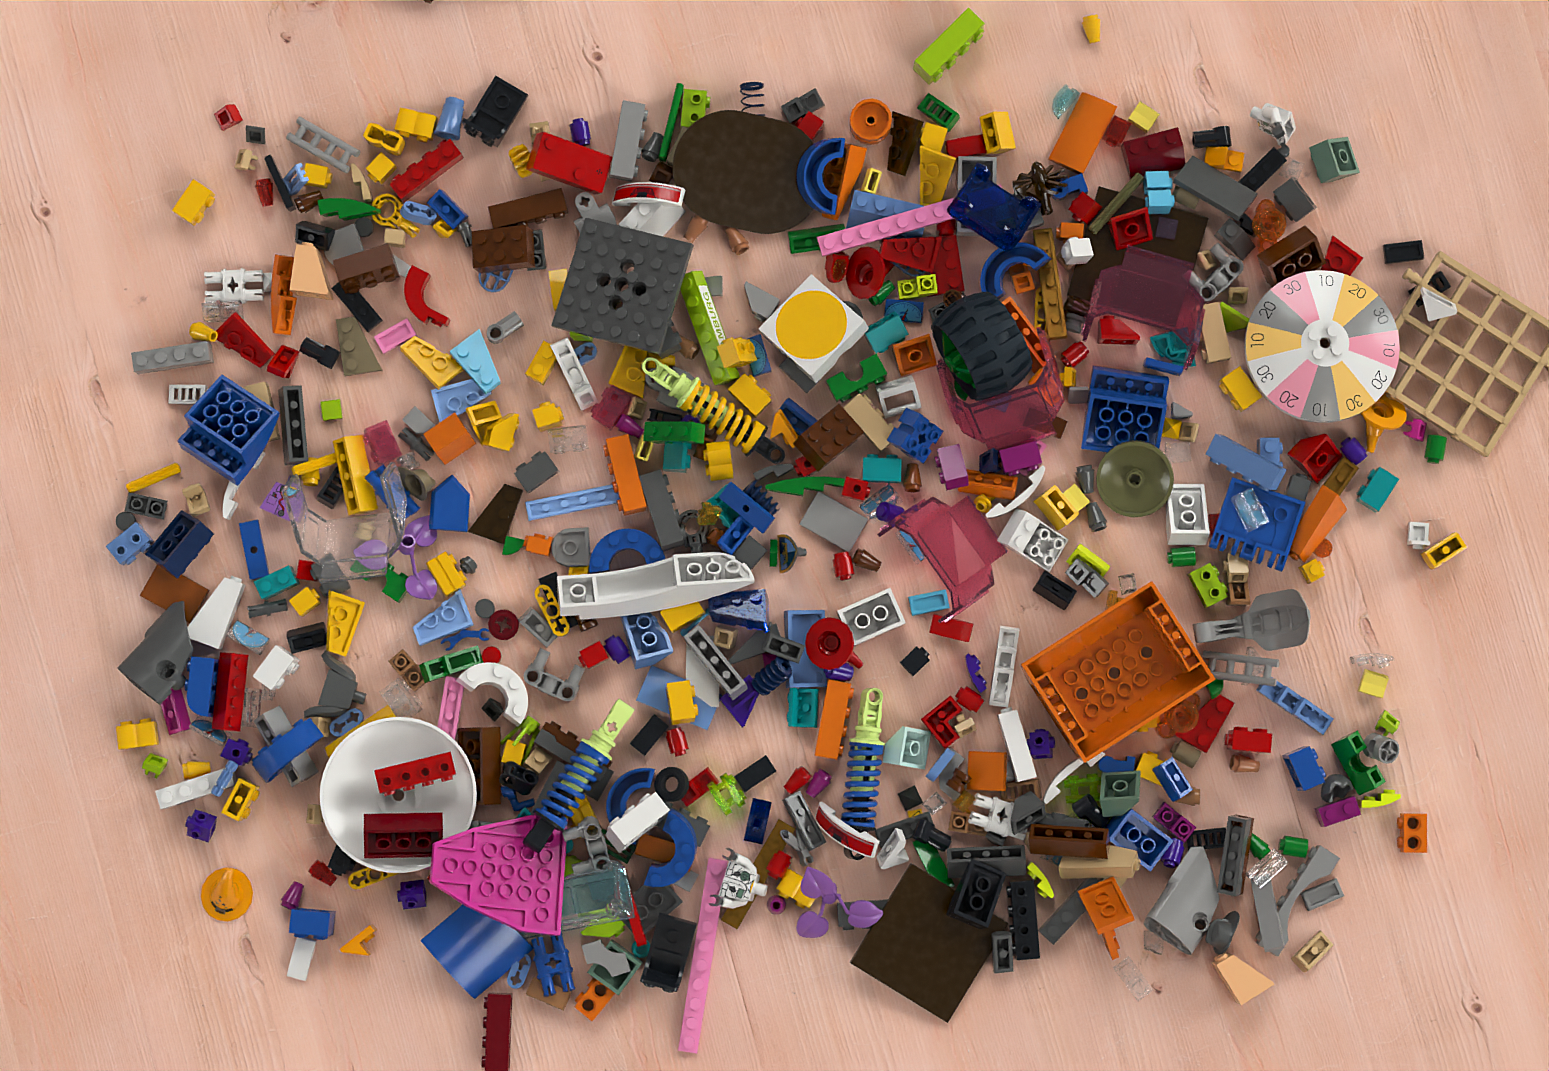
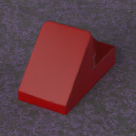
[267,345,300,379]

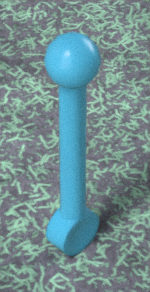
[680,608,713,636]

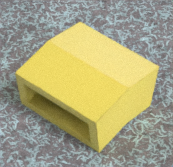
[1127,101,1160,133]
[861,168,882,194]
[634,435,654,462]
[1063,484,1090,512]
[1358,669,1389,698]

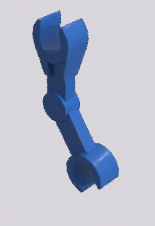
[441,628,490,651]

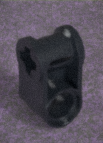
[499,761,539,795]

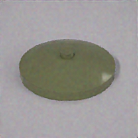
[1096,440,1174,517]

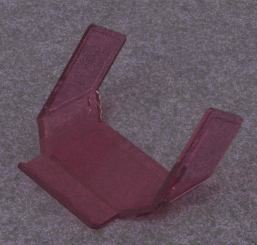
[1081,245,1205,370]
[936,327,1065,451]
[877,495,1008,623]

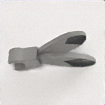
[780,828,814,867]

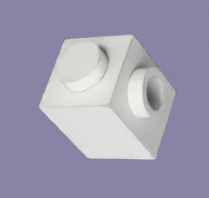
[1061,237,1094,265]

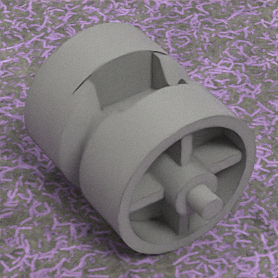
[1363,733,1399,764]

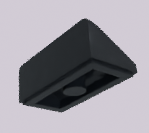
[295,221,335,251]
[1033,571,1077,610]
[287,622,327,654]

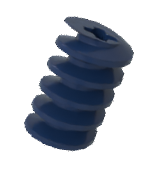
[743,480,780,516]
[751,656,792,695]

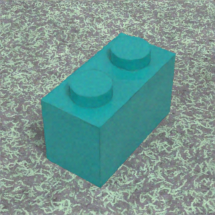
[864,311,909,353]
[862,454,902,483]
[1356,467,1399,513]
[254,565,300,600]

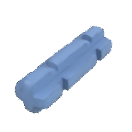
[211,760,238,797]

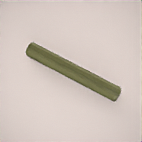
[1089,173,1144,234]

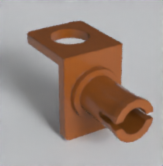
[693,420,718,460]

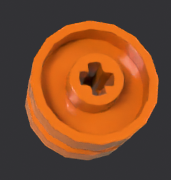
[850,98,892,145]

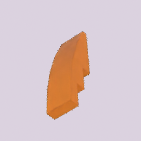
[271,254,297,335]

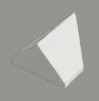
[1420,287,1457,321]

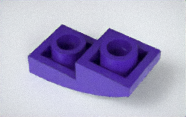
[965,653,987,693]

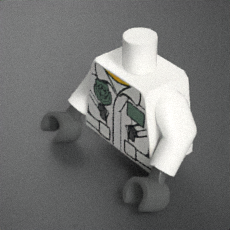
[1250,103,1296,158]
[709,848,768,909]

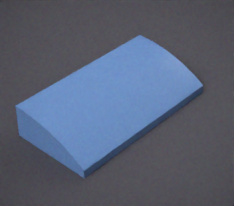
[784,610,827,688]
[636,665,722,730]

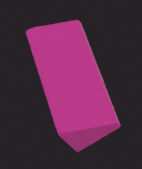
[161,688,192,735]

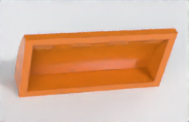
[1048,92,1117,174]

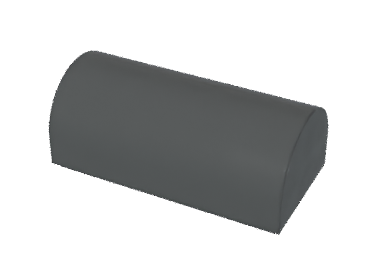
[762,632,805,664]
[991,931,1014,973]

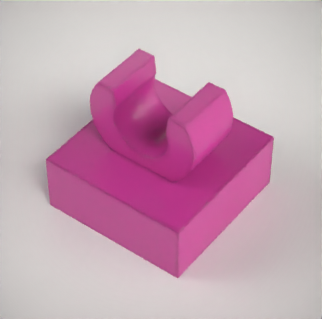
[1403,418,1427,442]

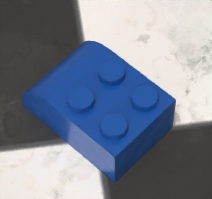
[185,656,219,717]
[1104,809,1174,872]

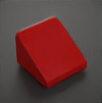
[214,104,243,131]
[296,560,318,582]

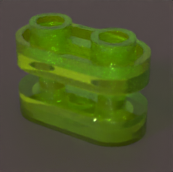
[707,773,747,816]
[1063,773,1101,804]

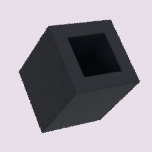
[900,646,930,677]

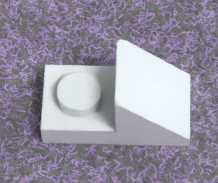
[876,828,909,870]

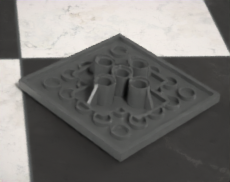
[551,217,694,354]

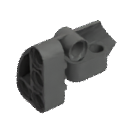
[117,601,194,705]

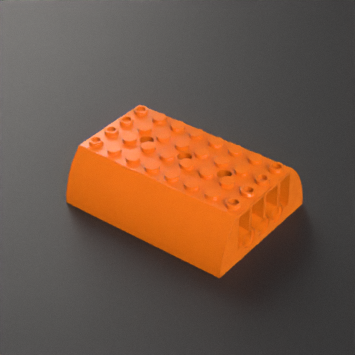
[1021,581,1216,763]

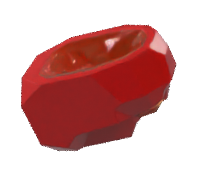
[825,251,849,283]

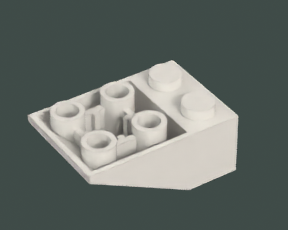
[997,508,1069,572]

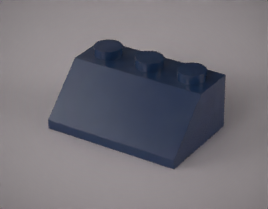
[145,510,214,579]

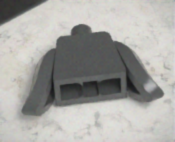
[304,650,367,719]

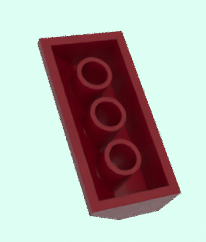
[364,812,443,858]

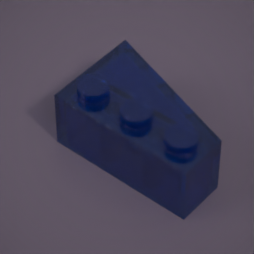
[708,589,770,633]

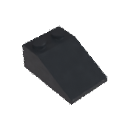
[946,859,1007,930]

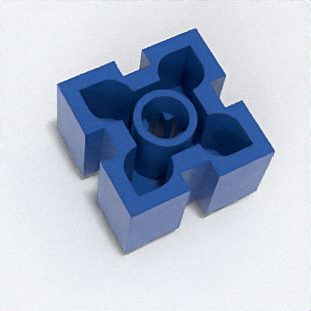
[887,408,943,464]

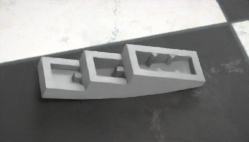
[1251,875,1285,952]

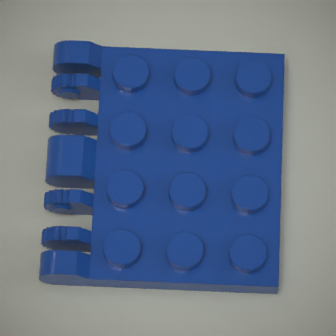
[1208,477,1306,572]

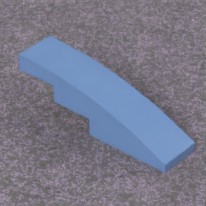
[1256,677,1334,735]

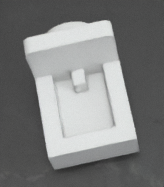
[1407,522,1430,550]

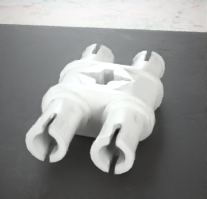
[204,268,264,305]
[968,793,1027,841]

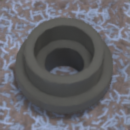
[460,556,477,574]

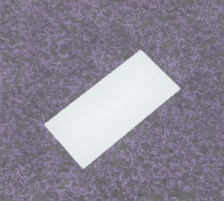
[686,636,720,707]

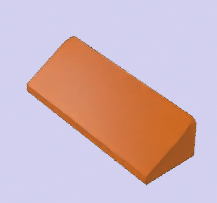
[958,469,1018,500]
[635,834,693,872]

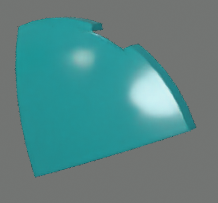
[1150,327,1196,367]

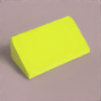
[1066,544,1110,577]

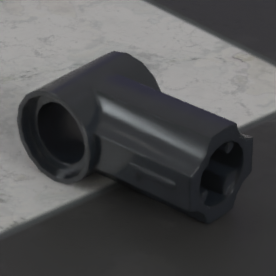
[1192,126,1232,149]
[299,337,341,369]
[1072,794,1110,828]
[912,819,952,852]

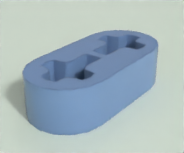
[400,201,437,225]
[574,342,597,366]
[329,708,364,737]
[925,747,955,782]
[507,954,532,989]

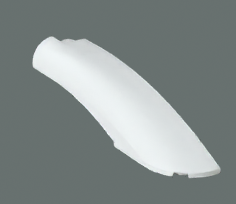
[557,552,755,619]

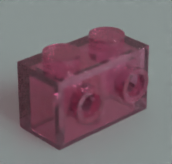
[590,385,632,431]
[362,420,402,466]

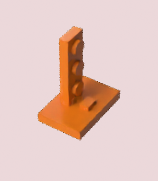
[1078,876,1135,960]

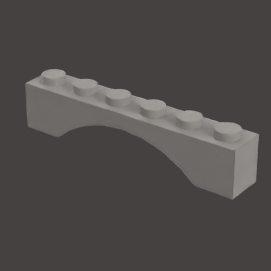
[1256,845,1340,956]

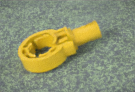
[371,193,420,238]

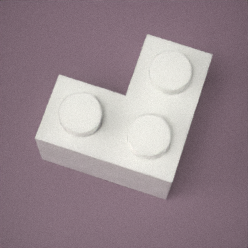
[253,645,300,690]

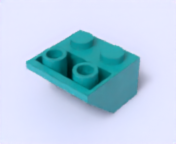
[663,442,692,473]

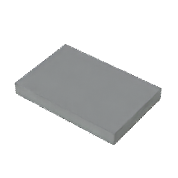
[799,491,868,552]

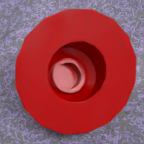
[846,246,895,299]
[805,617,864,670]

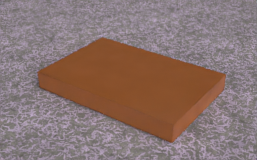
[140,564,210,623]

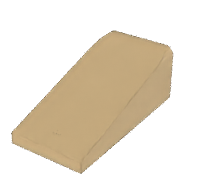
[1291,931,1333,972]

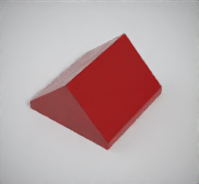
[1108,207,1153,250]

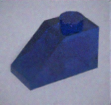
[744,798,772,844]

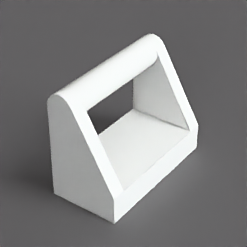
[875,375,922,419]

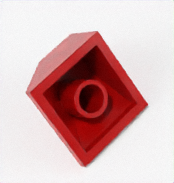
[1098,315,1140,345]
[1287,434,1343,484]

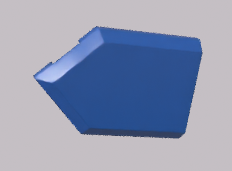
[429,475,470,532]

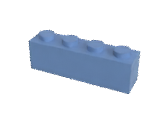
[1205,434,1287,492]

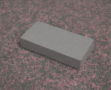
[1300,878,1344,911]

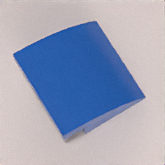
[1081,366,1169,452]
[177,375,280,486]
[420,905,533,999]

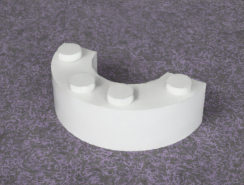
[456,662,528,727]

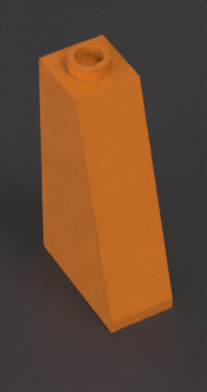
[1288,485,1347,563]

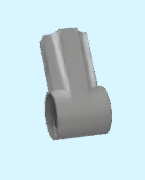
[487,311,524,344]

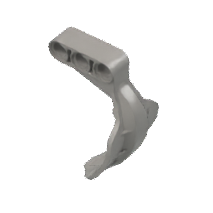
[1193,589,1311,651]

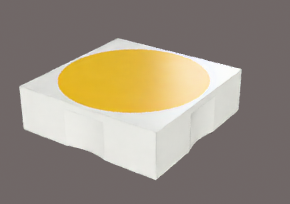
[759,274,869,383]

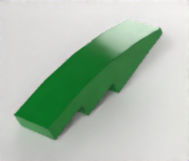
[765,477,845,497]

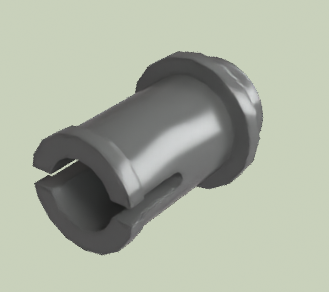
[457,222,472,247]

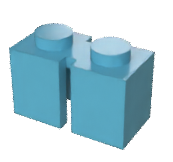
[1143,171,1175,214]

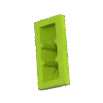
[1220,302,1249,333]

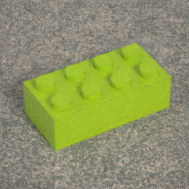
[913,7,985,85]

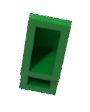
[318,198,381,221]
[419,645,484,683]

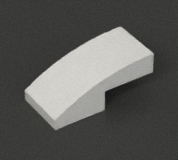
[287,937,316,981]

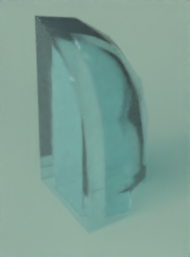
[1052,84,1080,120]

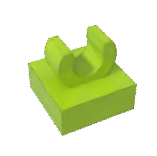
[1375,710,1400,736]
[142,753,168,779]

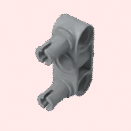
[1182,243,1244,302]
[524,648,585,702]
[562,816,611,876]

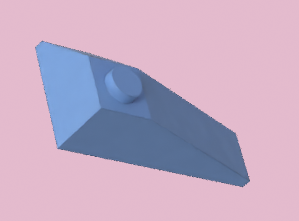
[620,612,673,669]

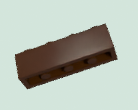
[488,188,568,229]
[1028,824,1110,859]

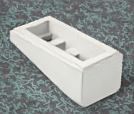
[168,384,208,405]

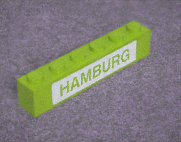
[680,271,740,385]

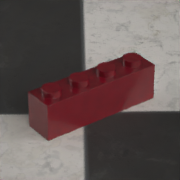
[481,993,513,1071]

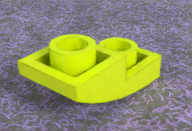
[897,274,938,300]
[1358,789,1401,808]
[1026,861,1054,899]

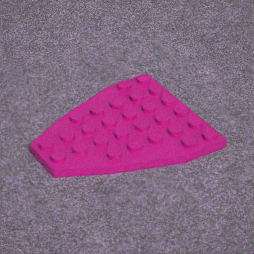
[429,815,568,936]

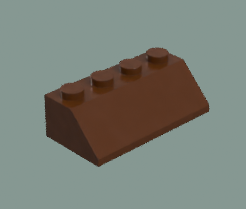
[458,727,502,805]

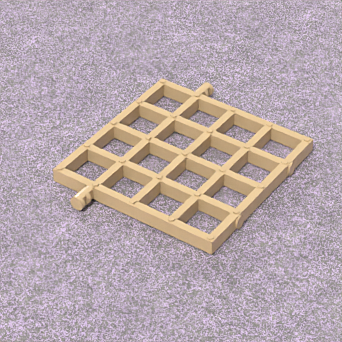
[1384,251,1549,457]

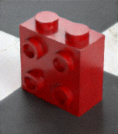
[1224,727,1272,753]

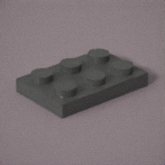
[614,885,683,934]

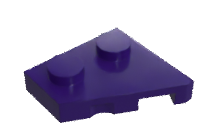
[719,675,759,728]

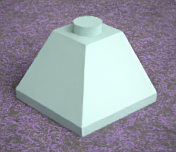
[882,726,931,770]

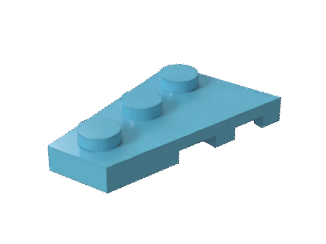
[450,329,501,395]

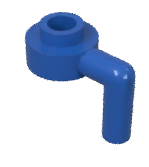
[501,786,535,811]

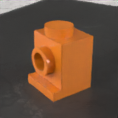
[1055,222,1084,244]
[523,533,554,557]

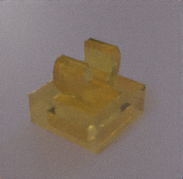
[696,502,722,525]
[1105,590,1124,610]
[952,790,977,814]

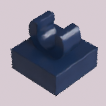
[979,448,1001,474]

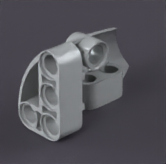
[1144,846,1220,955]

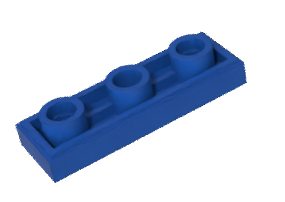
[719,482,775,534]
[239,520,269,580]

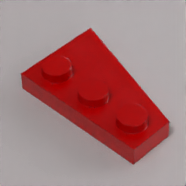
[927,235,965,297]
[879,236,942,273]
[1321,236,1363,276]
[216,312,275,368]
[1173,694,1234,753]

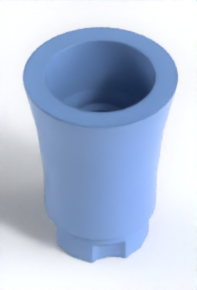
[434,97,464,140]

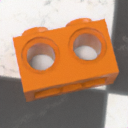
[1397,813,1427,853]
[574,977,615,1021]

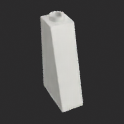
[187,576,246,650]
[997,707,1037,782]

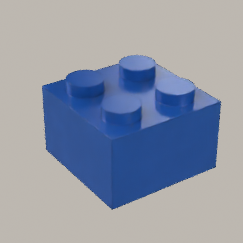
[1282,746,1326,791]
[289,908,336,940]

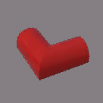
[921,695,962,749]

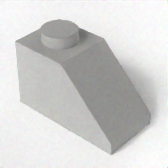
[744,282,780,322]

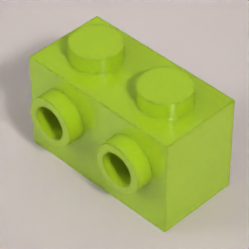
[681,89,711,128]
[1187,563,1228,608]

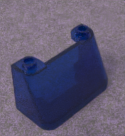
[947,162,1042,251]

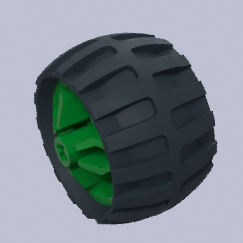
[931,292,1033,401]

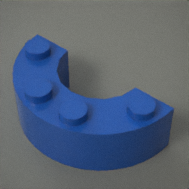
[797,138,845,215]
[980,242,1052,299]
[589,529,666,574]
[252,718,324,783]
[606,768,656,844]
[644,809,697,887]

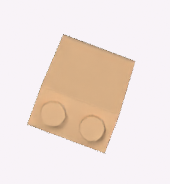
[289,242,334,300]
[1211,952,1274,1005]

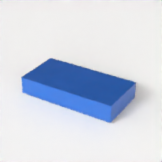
[1143,357,1184,376]

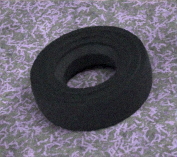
[654,767,689,802]

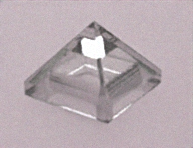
[1118,573,1137,595]
[922,792,947,815]

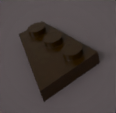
[887,111,924,176]
[468,484,523,544]

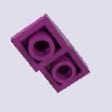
[1152,802,1197,843]

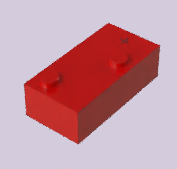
[526,132,613,194]

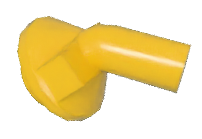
[974,494,995,513]

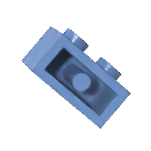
[1257,438,1283,467]
[106,522,154,565]

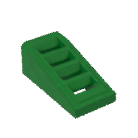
[917,93,960,132]

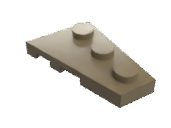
[336,317,383,376]

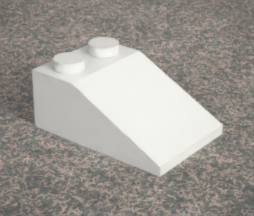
[1166,484,1210,545]

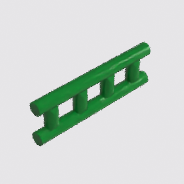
[659,83,684,162]

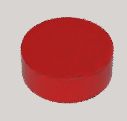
[482,646,502,663]

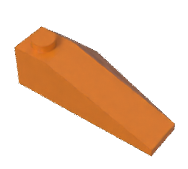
[822,143,867,220]

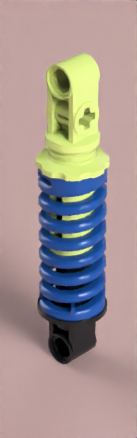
[841,688,885,860]
[522,699,635,854]

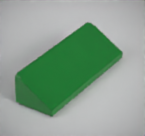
[788,224,845,254]
[912,840,955,887]

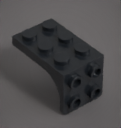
[462,75,528,148]
[640,913,697,993]

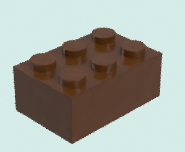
[472,225,535,273]
[1257,225,1326,288]
[333,243,400,294]
[793,404,864,472]

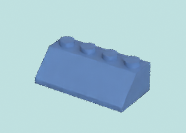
[846,190,924,239]

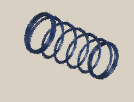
[740,82,765,116]

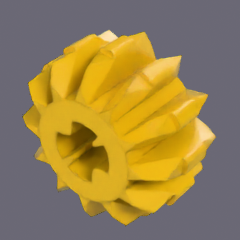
[508,144,533,178]

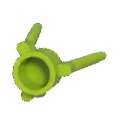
[500,716,540,765]

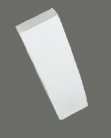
[989,626,1020,708]

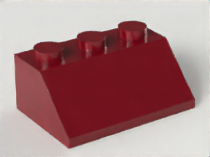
[1121,127,1186,180]

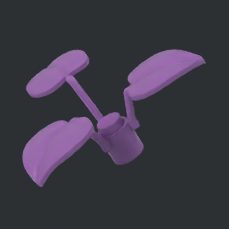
[354,515,437,600]
[796,867,883,938]

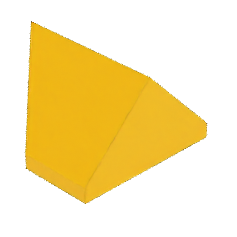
[466,401,502,447]

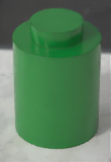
[1424,435,1447,464]
[1167,547,1196,567]
[1278,835,1308,858]

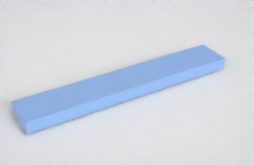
[525,484,619,521]

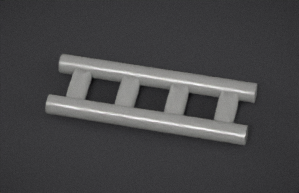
[286,117,360,173]
[1203,651,1279,686]

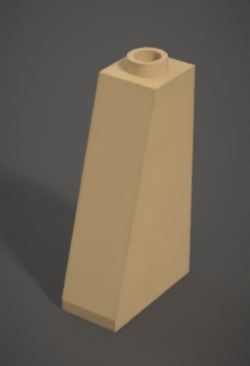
[1058,845,1141,879]

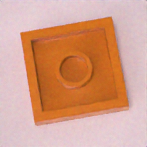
[967,751,1007,791]

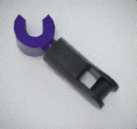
[647,408,700,423]

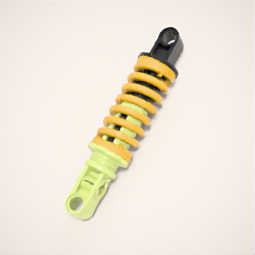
[641,357,785,464]

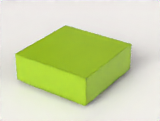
[321,399,343,421]

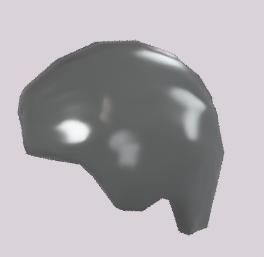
[1321,774,1353,803]

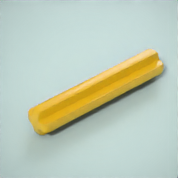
[291,453,337,476]
[126,463,181,493]

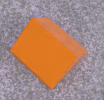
[892,334,937,376]
[423,412,476,465]

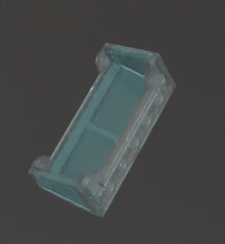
[516,860,635,939]

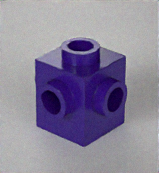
[1027,729,1055,759]
[220,738,253,768]
[185,810,217,843]
[397,880,427,910]

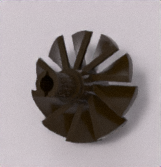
[1013,161,1068,215]

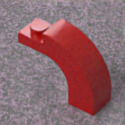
[404,265,451,327]

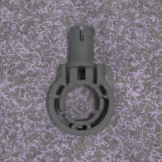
[678,510,710,553]

